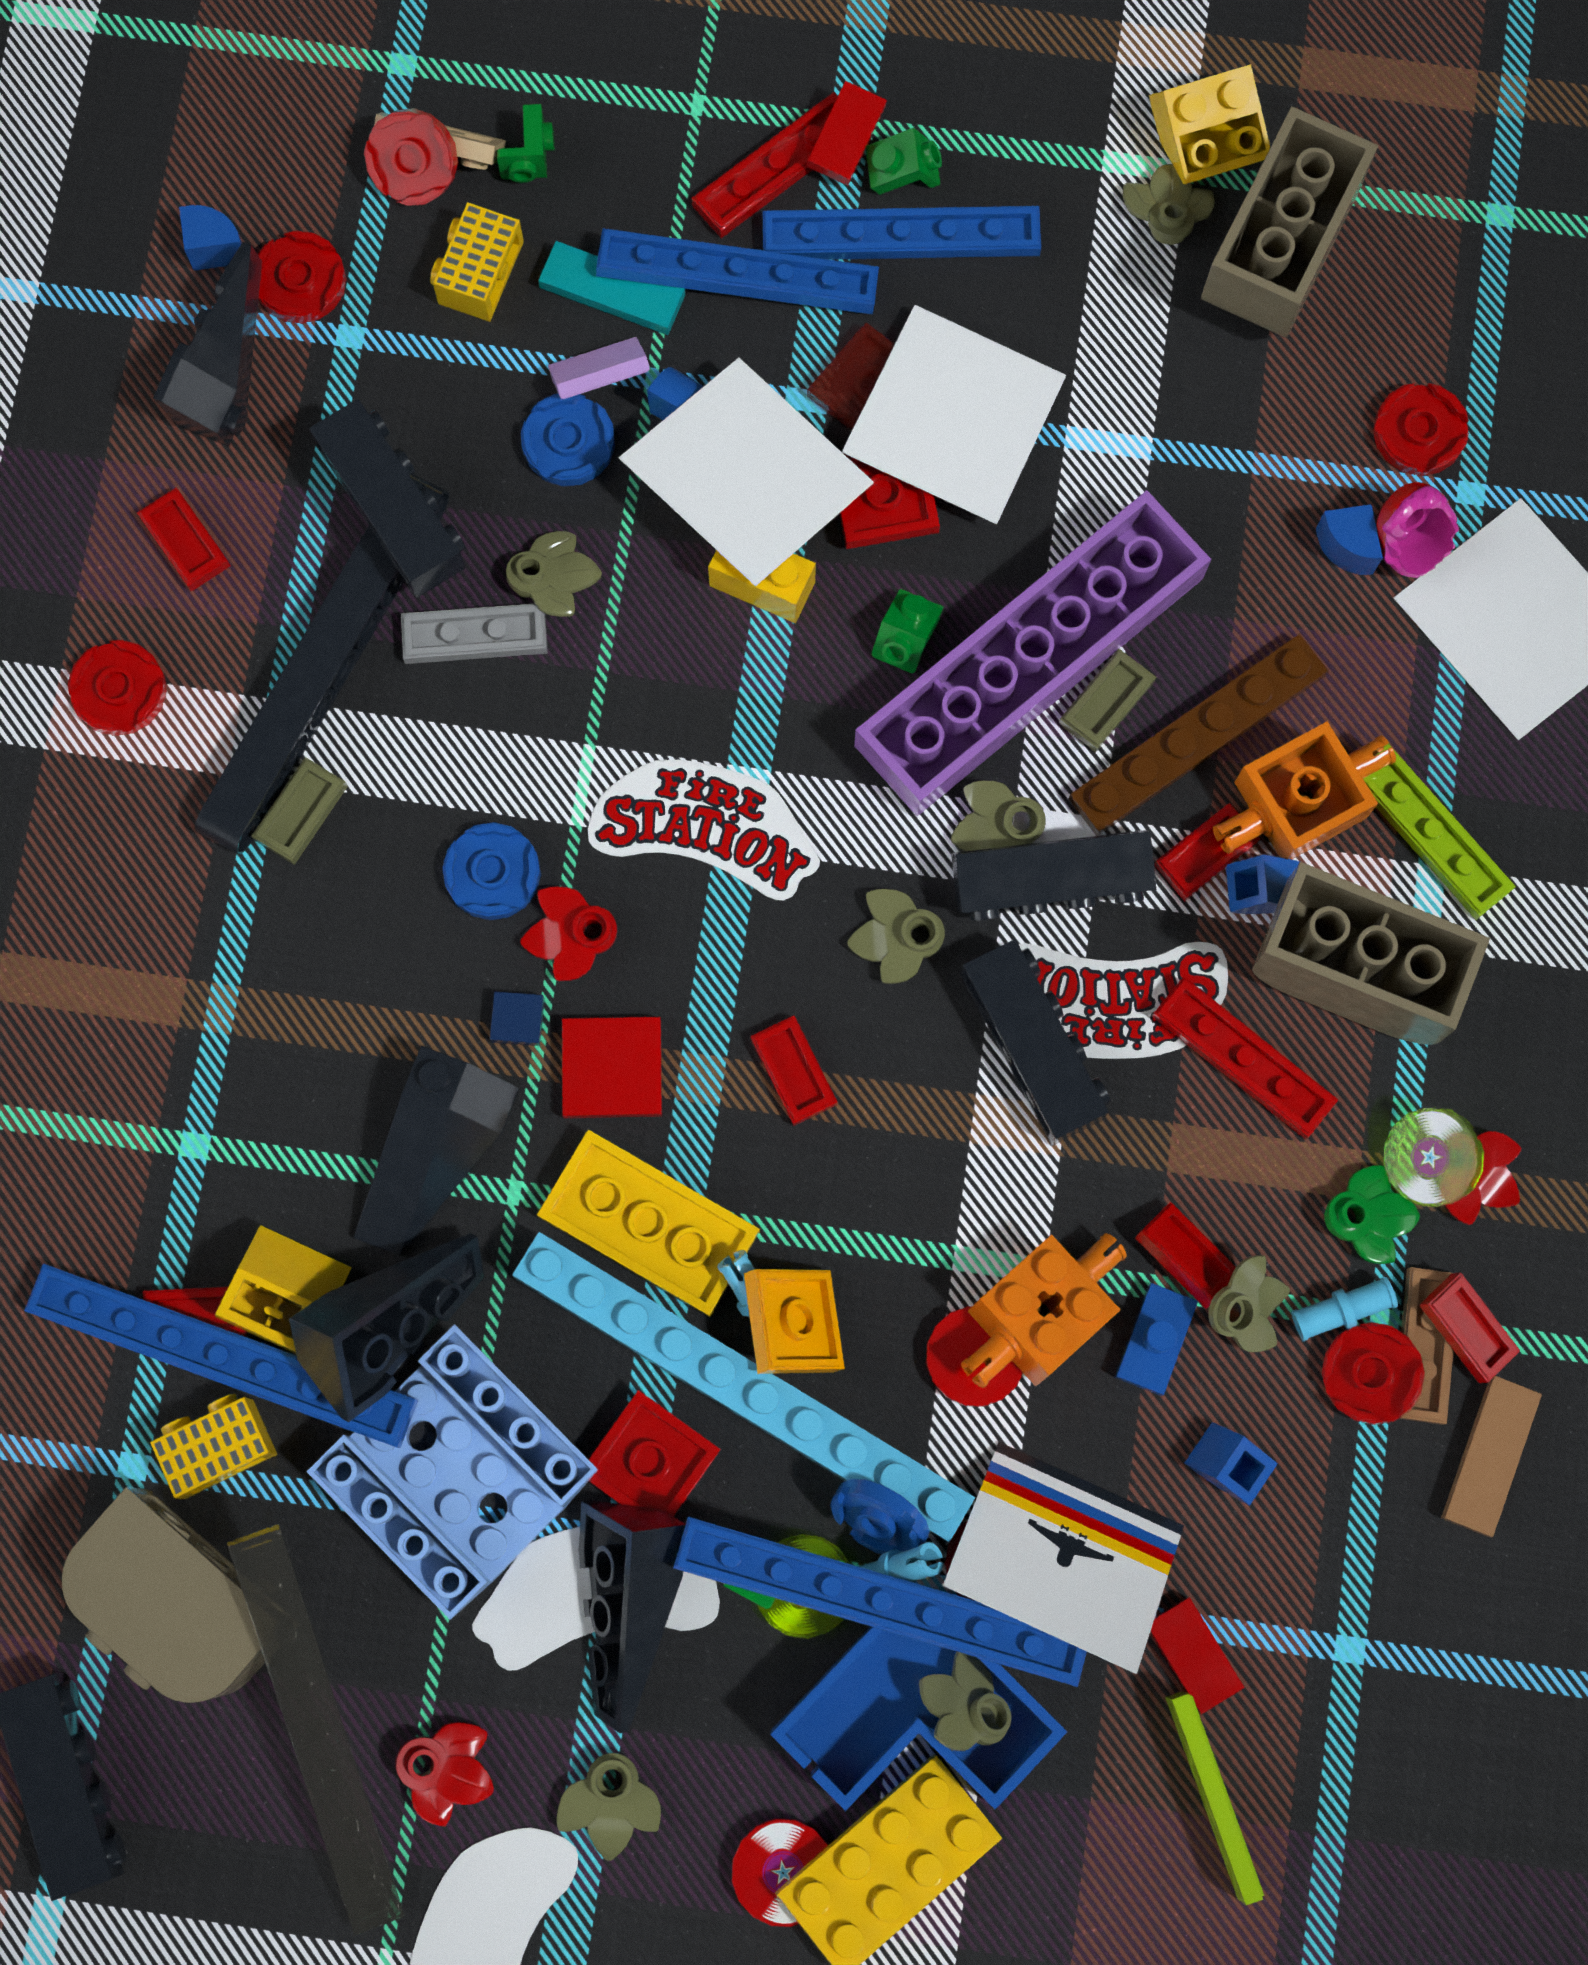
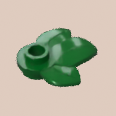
[1324,1165,1420,1264]

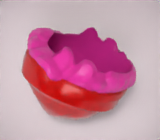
[1375,482,1459,578]

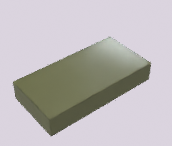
[1058,649,1156,753]
[252,757,348,865]

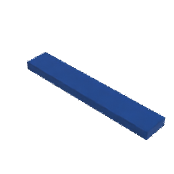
[763,206,1041,260]
[596,228,879,314]

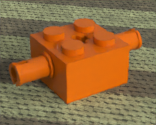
[1213,721,1396,860]
[961,1233,1127,1388]

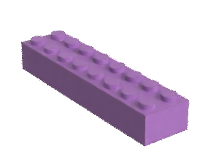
[854,490,1211,817]

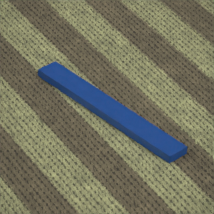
[24,1264,418,1448]
[673,1517,1087,1687]

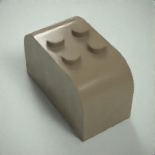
[1201,106,1379,338]
[1252,862,1490,1045]
[62,1487,299,1703]

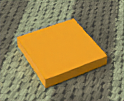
[744,1269,845,1374]

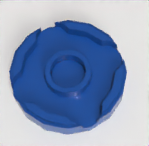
[521,394,615,486]
[443,822,541,920]
[830,1479,930,1555]

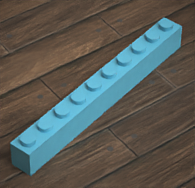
[512,1232,975,1543]

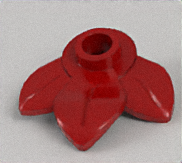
[520,887,617,981]
[1433,1131,1521,1225]
[395,1722,494,1826]

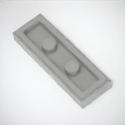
[401,604,548,664]

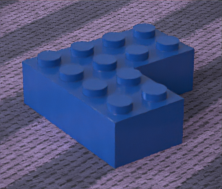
[770,1581,1067,1811]

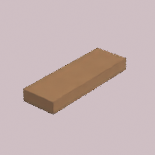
[1399,1267,1453,1425]
[1441,1376,1542,1537]

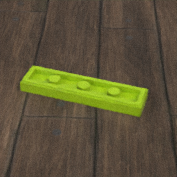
[1363,744,1516,920]
[1165,1691,1264,1906]

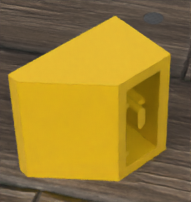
[1149,64,1270,184]
[215,1225,352,1354]

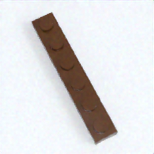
[1068,634,1329,836]

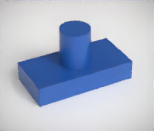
[1114,1283,1198,1396]

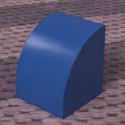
[179,205,242,271]
[647,367,704,420]
[1316,504,1383,575]
[1226,855,1301,914]
[1184,1422,1278,1506]

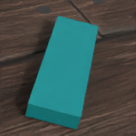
[538,241,685,335]

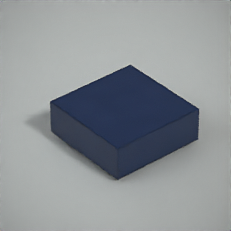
[490,992,545,1046]

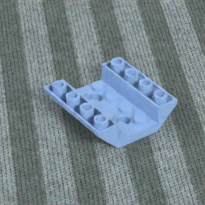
[306,1324,598,1620]

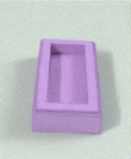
[548,337,650,399]

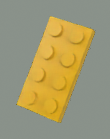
[537,1130,760,1317]
[775,1754,1002,1965]

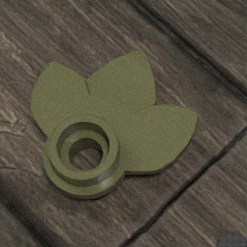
[1122,164,1215,245]
[506,531,602,617]
[951,781,1046,851]
[847,889,945,984]
[1209,1255,1290,1352]
[919,1652,1011,1751]
[557,1753,661,1861]

